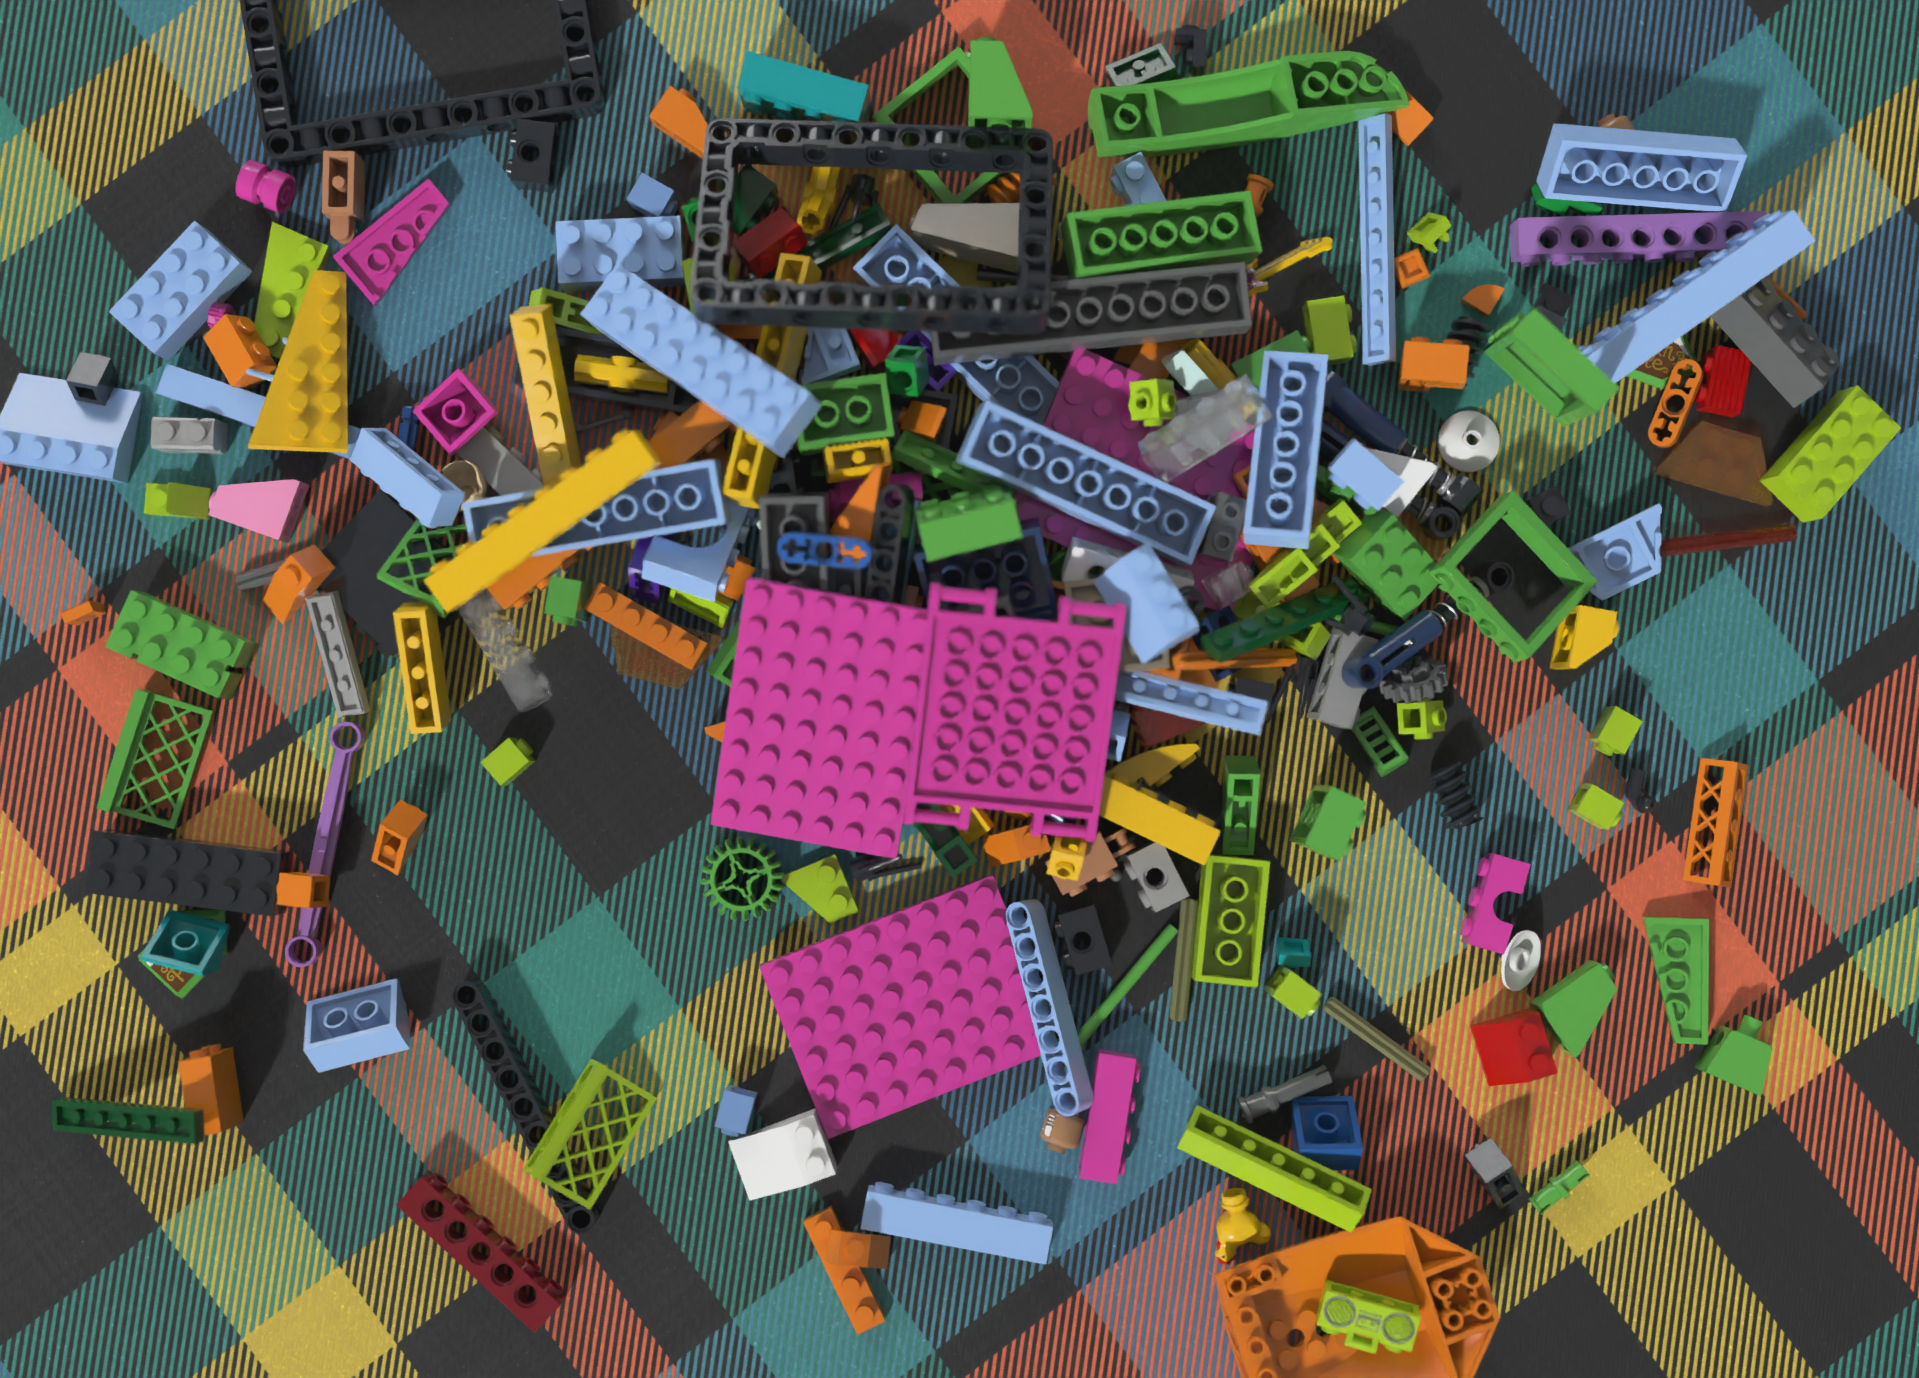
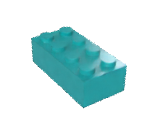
[737,51,871,123]

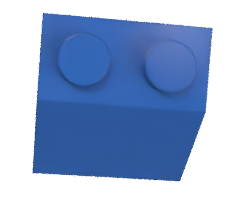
[1291,1096,1363,1170]

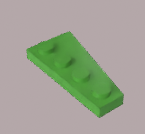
[1642,916,1709,1045]

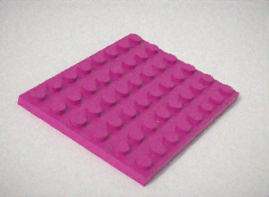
[1012,349,1256,612]
[710,577,928,859]
[759,874,1057,1139]

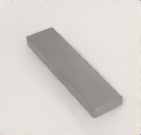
[305,591,371,718]

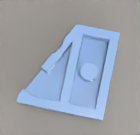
[802,327,861,384]

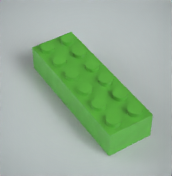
[1060,191,1262,280]

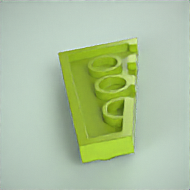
[254,222,332,359]

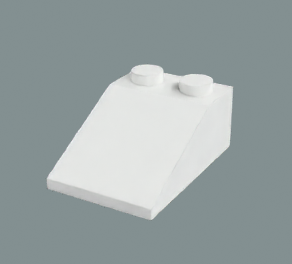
[728,1108,838,1200]

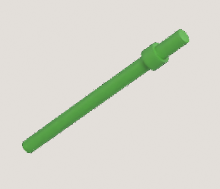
[1063,923,1179,1068]

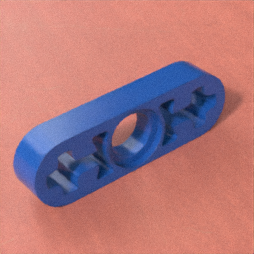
[777,531,873,569]

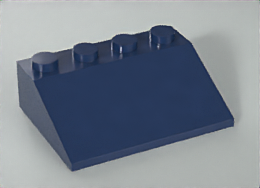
[914,517,1058,620]

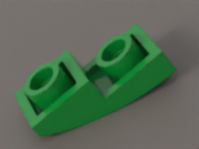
[1531,184,1603,216]

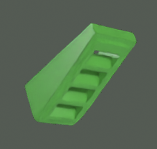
[1352,706,1409,777]

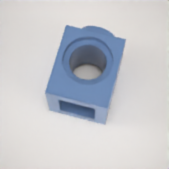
[627,173,679,217]
[715,1085,758,1137]

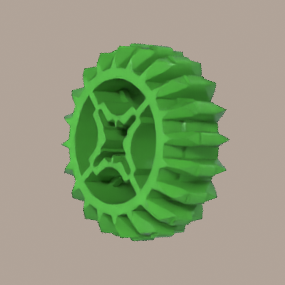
[700,836,785,921]

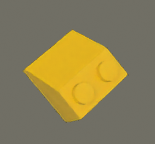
[1549,605,1619,670]

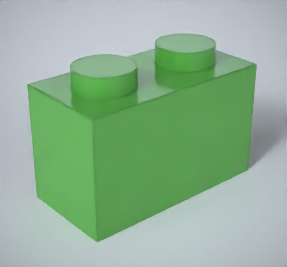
[544,576,593,626]

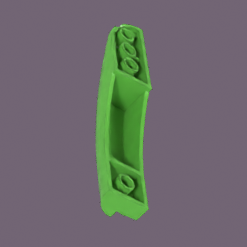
[1088,51,1410,160]

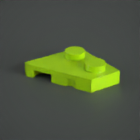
[781,854,859,923]

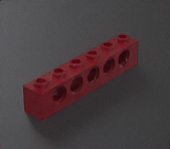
[396,1170,566,1333]

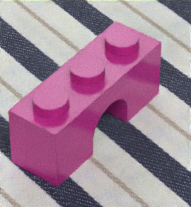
[1460,852,1531,954]

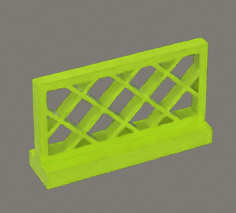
[523,1059,657,1210]

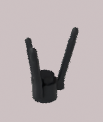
[828,173,879,248]
[1322,575,1375,636]
[1264,657,1320,723]
[849,824,922,882]

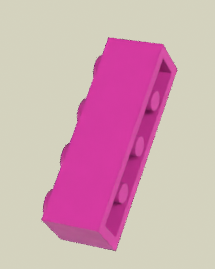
[1078,1049,1141,1184]

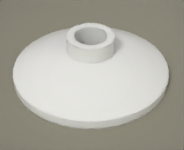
[1437,411,1500,472]
[1501,930,1541,991]

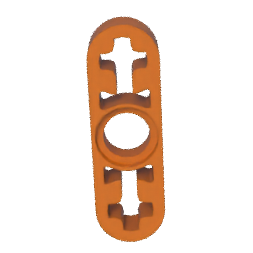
[1648,359,1703,448]

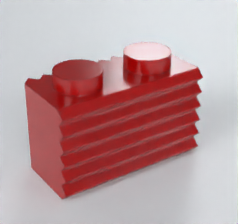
[732,207,808,279]
[1694,345,1752,417]

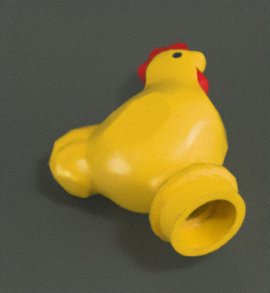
[1214,1188,1271,1265]

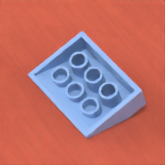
[0,373,143,484]

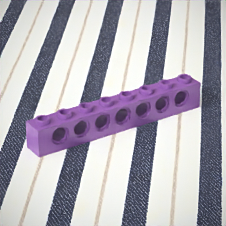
[1510,211,1766,266]

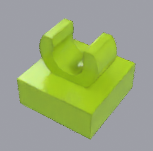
[1407,212,1452,253]

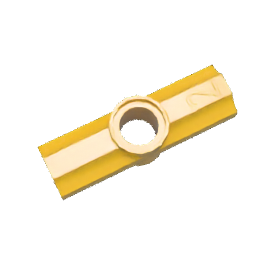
[574,354,671,394]

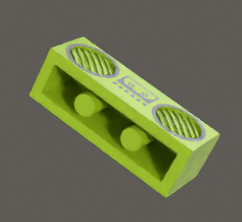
[1316,1279,1421,1354]

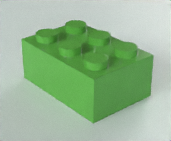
[798,373,895,456]
[914,484,1022,561]
[1333,509,1439,621]
[1289,784,1367,861]

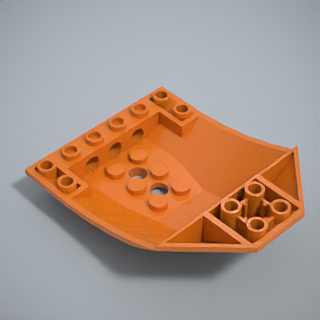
[1214,1216,1500,1378]

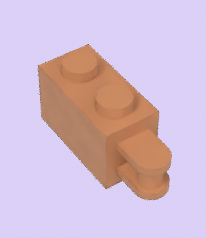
[322,151,365,245]
[1045,827,1136,897]

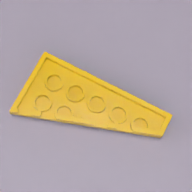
[248,270,348,453]

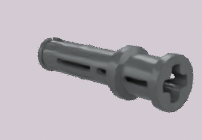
[1237,1064,1332,1124]

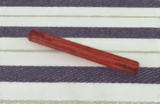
[1660,524,1798,557]

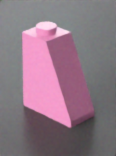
[208,479,310,543]

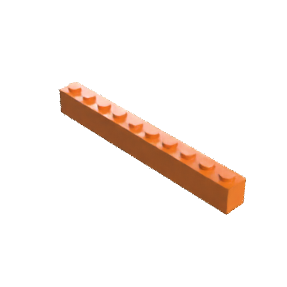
[487,400,738,610]

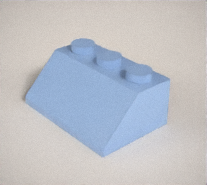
[1094,543,1199,664]
[303,978,410,1073]

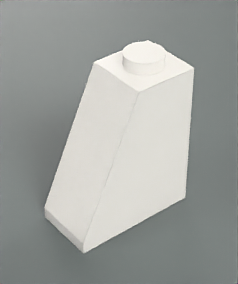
[1365,447,1438,518]

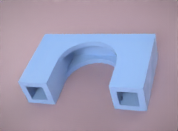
[642,477,758,602]

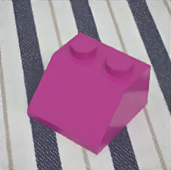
[413,369,497,456]

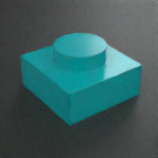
[1275,937,1311,968]

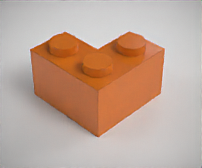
[1398,337,1469,393]

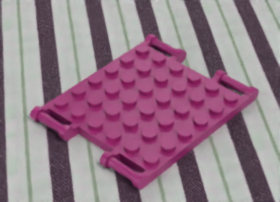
[903,583,1126,842]

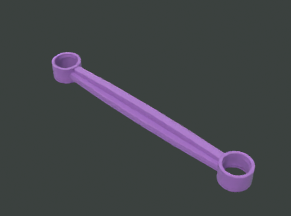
[285,722,366,967]

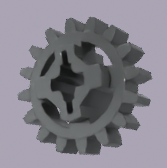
[1379,655,1449,704]

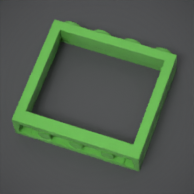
[872,46,1032,204]
[1483,308,1620,427]
[1428,491,1598,663]

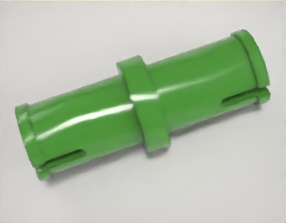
[1528,1160,1590,1215]

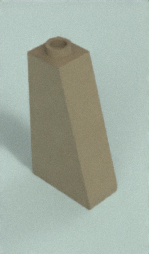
[909,203,1019,273]

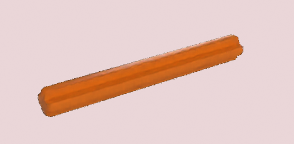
[1172,648,1298,670]

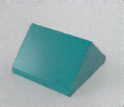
[140,909,230,976]

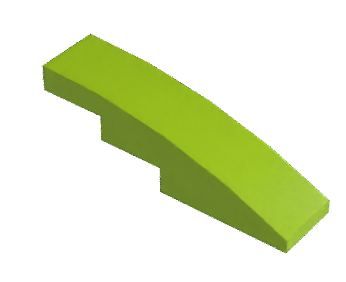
[1248,498,1363,609]

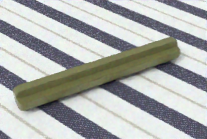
[1169,898,1198,1022]
[1323,997,1431,1081]

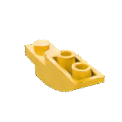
[1104,744,1200,789]

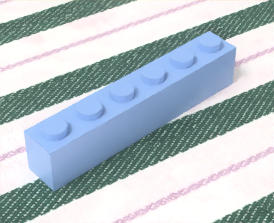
[860,1182,1053,1265]

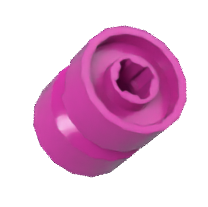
[236,160,296,214]

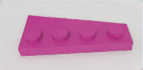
[333,179,451,306]

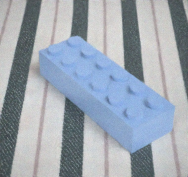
[1536,123,1747,212]
[1244,351,1328,549]

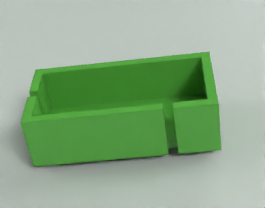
[105,590,258,699]

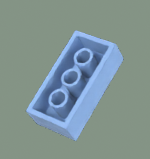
[556,216,687,292]
[109,221,253,361]

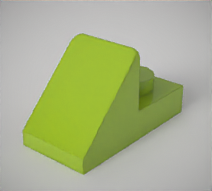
[144,482,212,520]

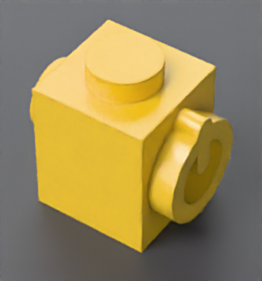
[1047,835,1087,881]

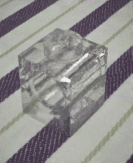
[1201,561,1255,607]

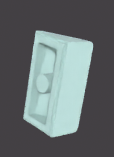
[1161,350,1219,396]

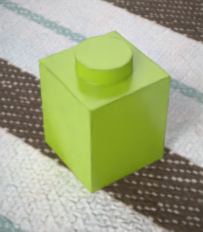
[1588,706,1643,756]
[480,738,535,786]
[1567,783,1624,830]

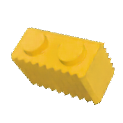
[823,437,892,483]

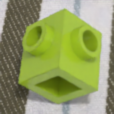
[1128,379,1177,427]
[1397,697,1447,739]

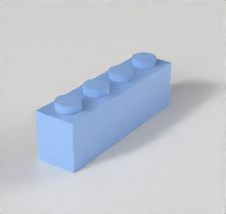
[350,428,465,528]

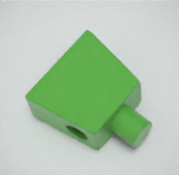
[1694,1014,1772,1096]

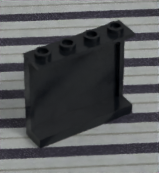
[316,489,453,658]

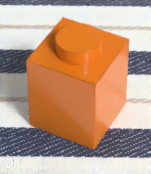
[276,872,331,908]

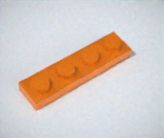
[583,582,708,671]
[803,1205,886,1335]

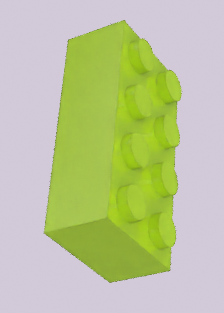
[1759,385,1901,523]
[1191,854,1270,988]

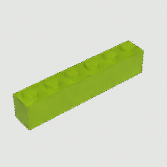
[1177,1105,1372,1232]

